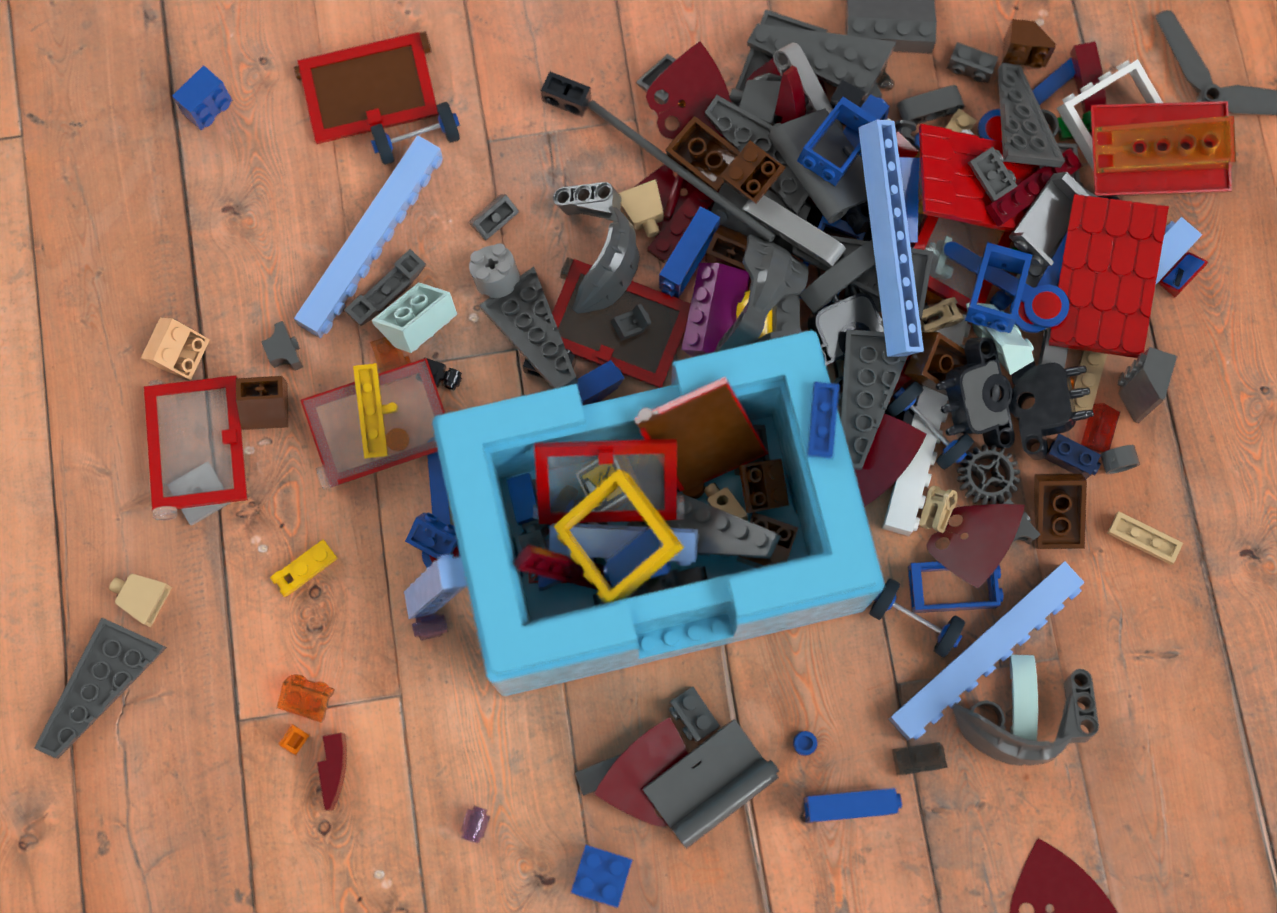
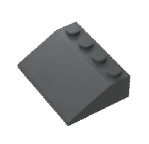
[845,0,936,54]

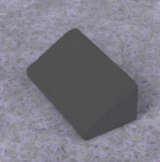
[469,194,519,240]

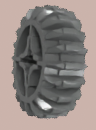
[957,444,1020,505]

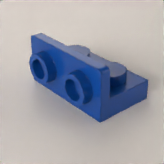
[405,513,458,559]

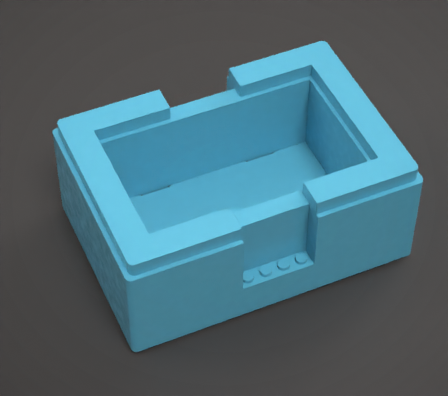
[432,331,884,696]

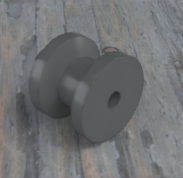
[895,120,917,144]

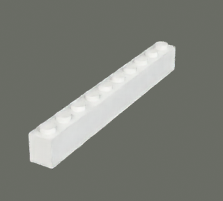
[882,314,971,536]

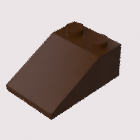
[665,116,740,192]
[904,332,967,396]
[1034,474,1087,549]

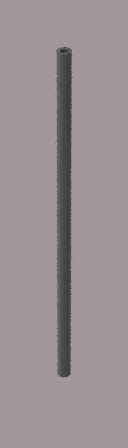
[588,100,775,243]

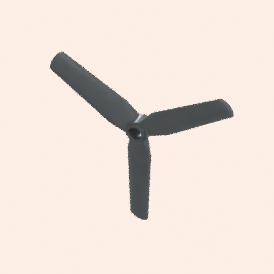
[1156,10,1277,115]

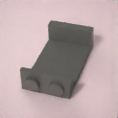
[1008,172,1090,267]

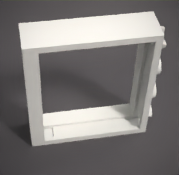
[1057,59,1163,172]

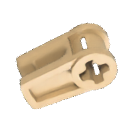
[920,297,964,332]
[919,485,958,533]

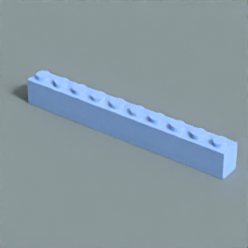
[858,119,924,357]
[294,135,443,338]
[888,561,1085,741]

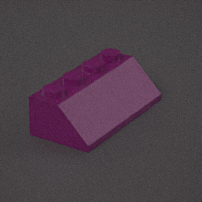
[681,263,750,357]

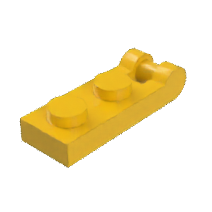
[270,539,338,597]

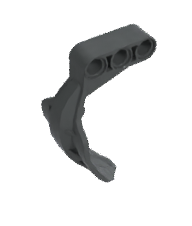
[553,182,640,314]
[715,234,808,352]
[952,669,1099,766]

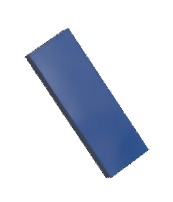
[807,382,839,459]

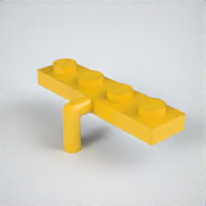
[353,363,399,459]

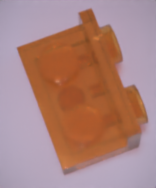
[370,337,411,386]
[277,674,335,723]

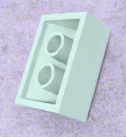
[372,282,457,353]
[966,302,1034,375]

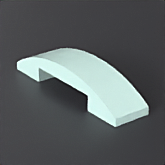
[1010,655,1038,741]

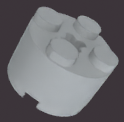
[469,243,520,298]

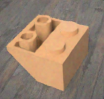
[141,318,210,380]

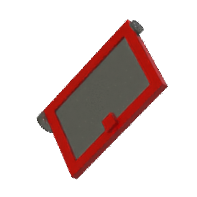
[552,257,691,388]

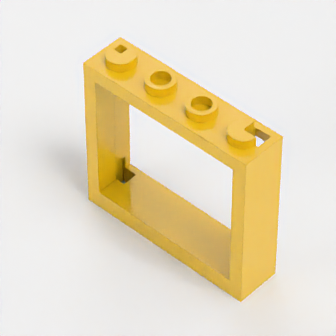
[553,469,684,603]

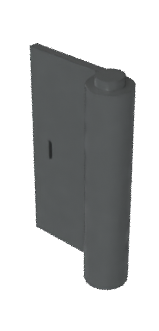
[768,108,868,223]
[642,719,779,849]

